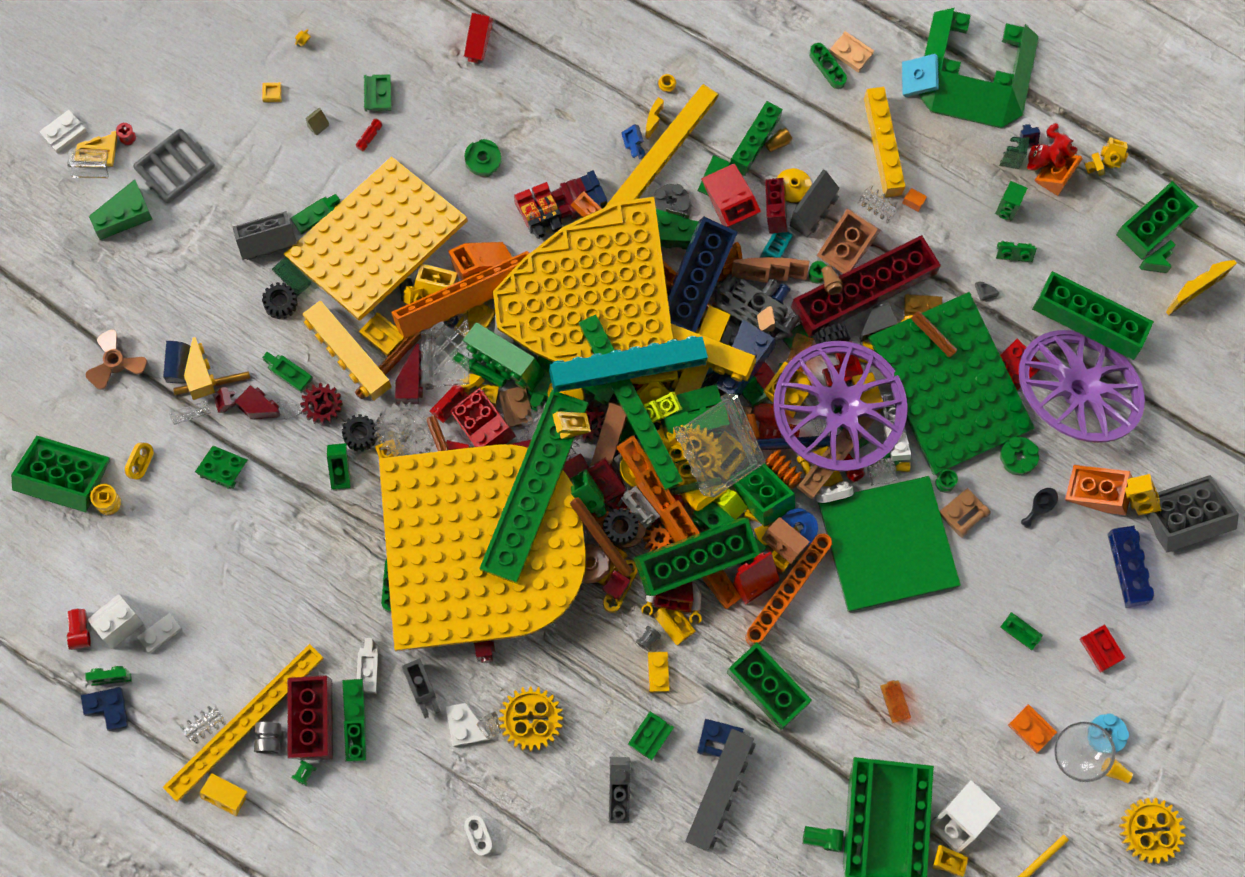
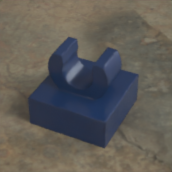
[1019,124,1040,148]

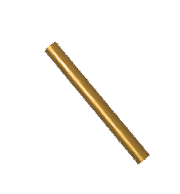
[173,371,250,395]

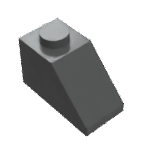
[859,304,898,342]

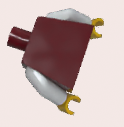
[641,581,702,624]

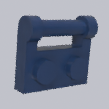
[697,718,744,757]

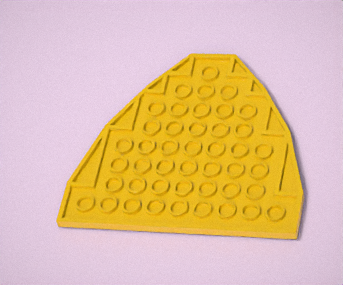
[493,197,678,384]

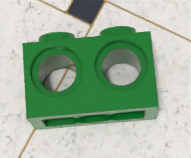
[995,181,1027,221]

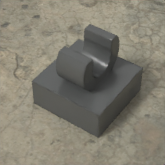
[720,325,736,347]

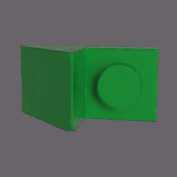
[1139,240,1176,273]

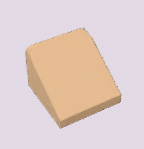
[757,306,775,332]

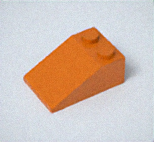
[1065,465,1133,515]

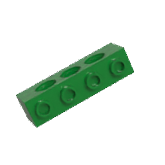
[730,101,783,176]
[691,501,766,565]

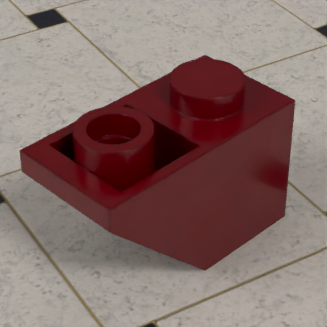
[234,385,281,419]

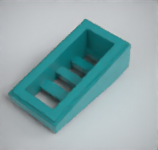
[760,232,793,258]

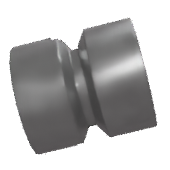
[254,722,281,754]

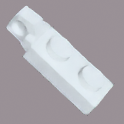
[357,638,379,694]

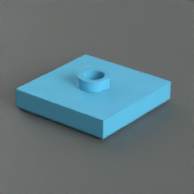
[902,54,939,97]

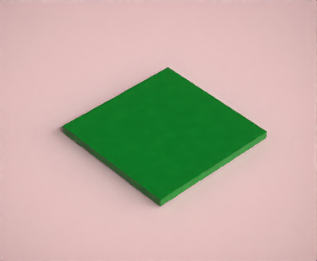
[818,476,961,612]

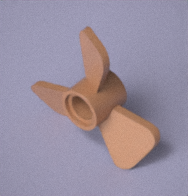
[86,329,147,390]

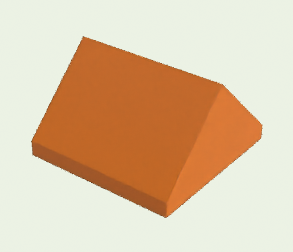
[1035,154,1083,196]

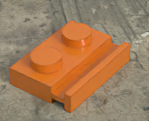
[1008,704,1057,753]

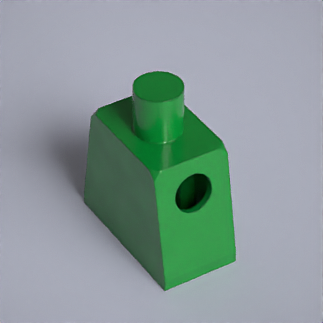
[570,469,607,518]

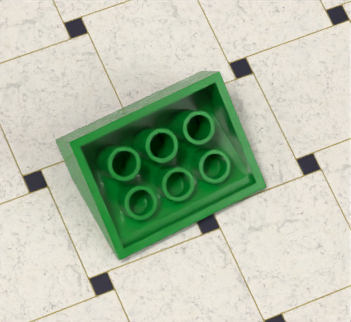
[11,435,110,513]

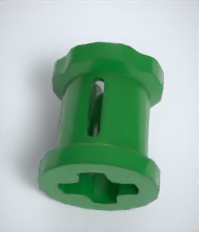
[291,760,317,787]

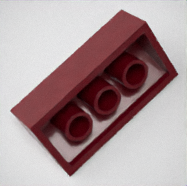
[287,675,333,760]

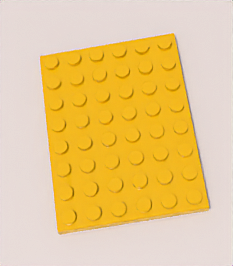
[284,156,468,321]

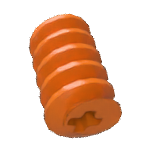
[764,449,804,490]

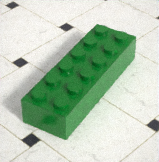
[1032,271,1154,360]
[634,517,760,596]

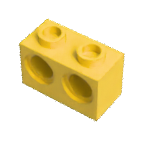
[1125,474,1161,516]

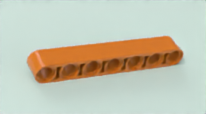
[745,534,832,646]

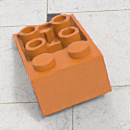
[448,242,512,280]

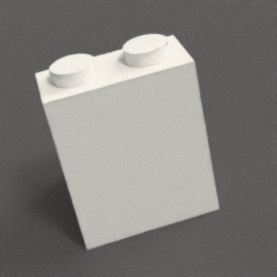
[88,594,144,649]
[930,781,1001,853]

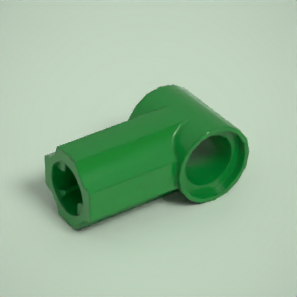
[802,826,844,852]

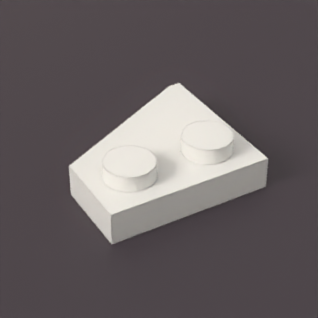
[446,703,491,747]

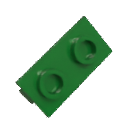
[996,241,1037,262]
[1000,612,1043,651]

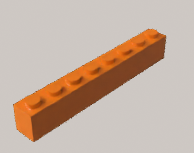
[391,251,529,339]

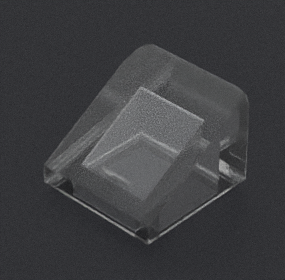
[476,711,501,740]

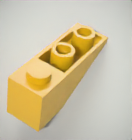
[184,337,216,400]

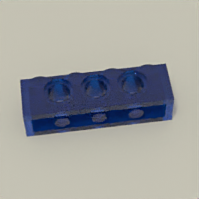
[1107,525,1154,608]

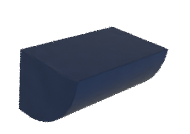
[163,341,191,384]

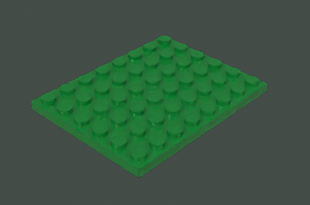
[868,292,1035,475]

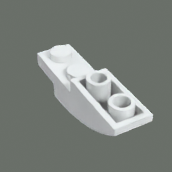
[881,394,911,461]

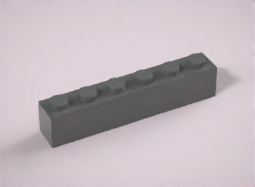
[685,729,756,852]

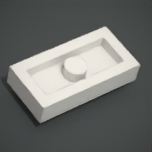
[137,613,182,653]

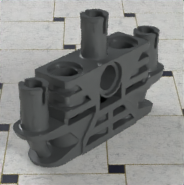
[712,274,801,345]

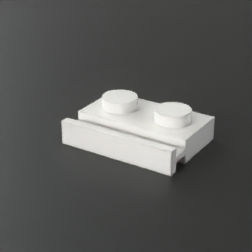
[39,110,86,153]

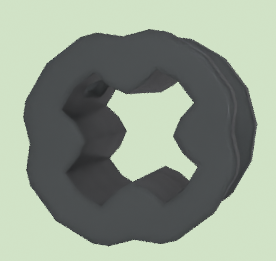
[636,626,661,652]

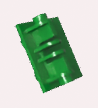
[195,446,248,489]

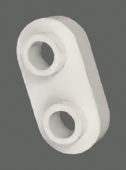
[816,481,854,503]
[464,816,492,856]

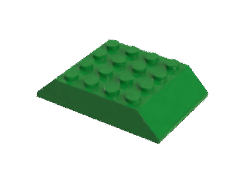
[843,757,934,877]

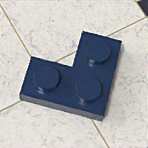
[81,687,128,731]

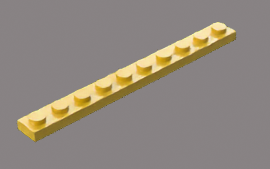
[162,644,324,802]

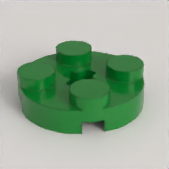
[464,139,501,177]
[1000,437,1039,476]

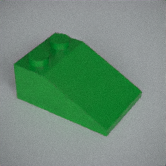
[729,459,796,527]

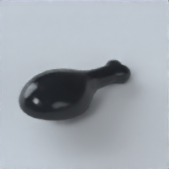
[1021,488,1058,528]

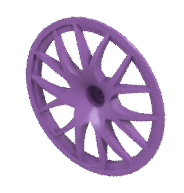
[1019,330,1145,443]
[773,341,907,471]

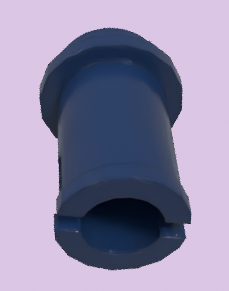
[771,284,790,305]

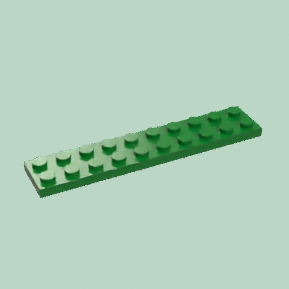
[479,390,589,584]

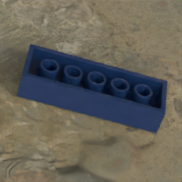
[667,216,738,332]

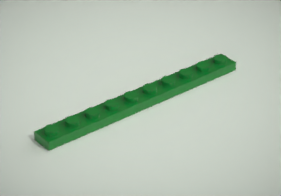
[578,314,683,491]

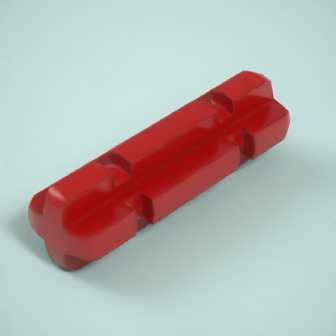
[356,118,382,151]

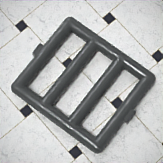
[133,129,215,203]

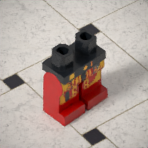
[514,182,562,239]

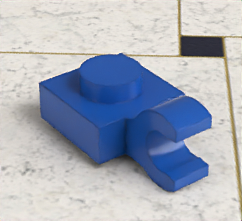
[621,124,646,159]

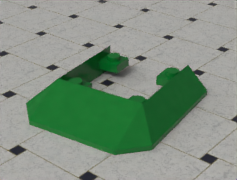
[918,7,1039,128]

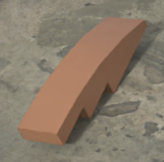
[731,257,810,283]

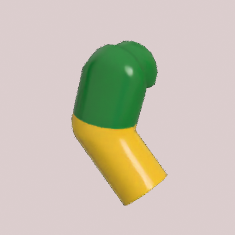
[885,453,910,472]

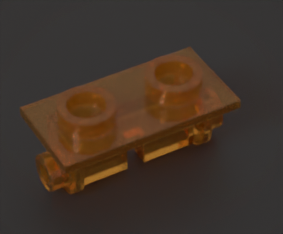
[880,680,911,724]

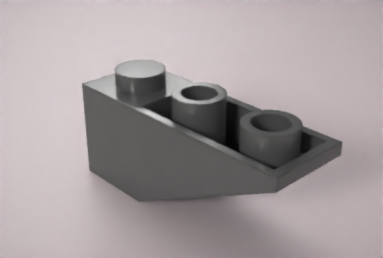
[609,757,631,823]

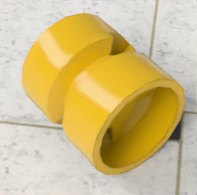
[90,484,121,515]

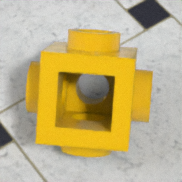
[1100,137,1128,168]

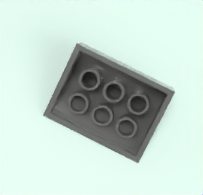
[1147,475,1239,553]

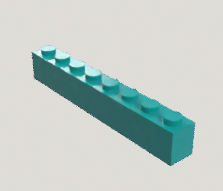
[549,336,708,393]

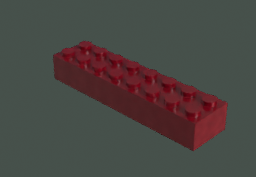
[791,235,941,338]

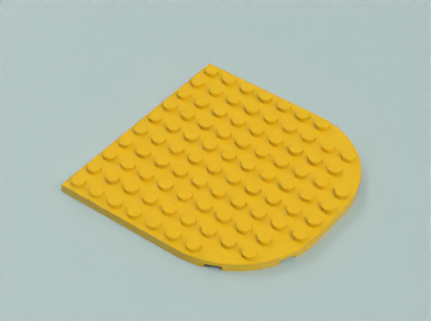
[379,444,586,652]

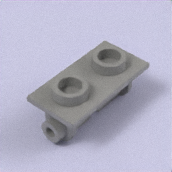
[621,486,660,529]

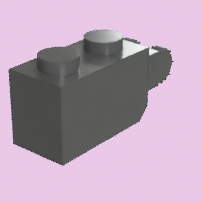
[402,658,440,719]

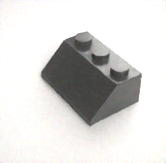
[789,169,840,237]
[232,211,297,260]

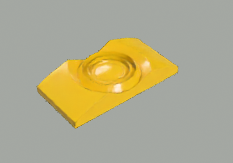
[1166,260,1237,315]

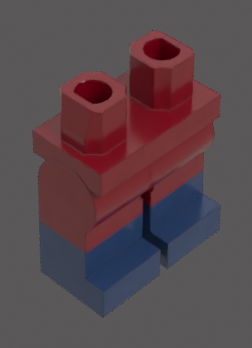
[551,170,608,220]

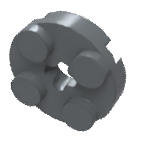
[654,184,690,214]

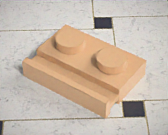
[829,31,874,73]

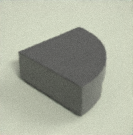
[974,282,999,301]

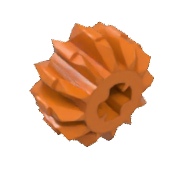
[643,523,675,552]

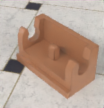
[761,517,809,564]

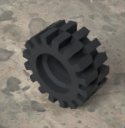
[262,282,298,319]
[813,323,851,344]
[342,414,378,452]
[603,508,639,545]

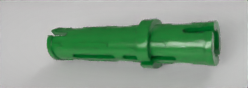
[452,352,507,388]

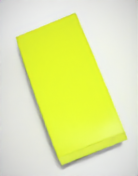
[644,392,682,423]

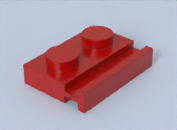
[1080,624,1126,673]

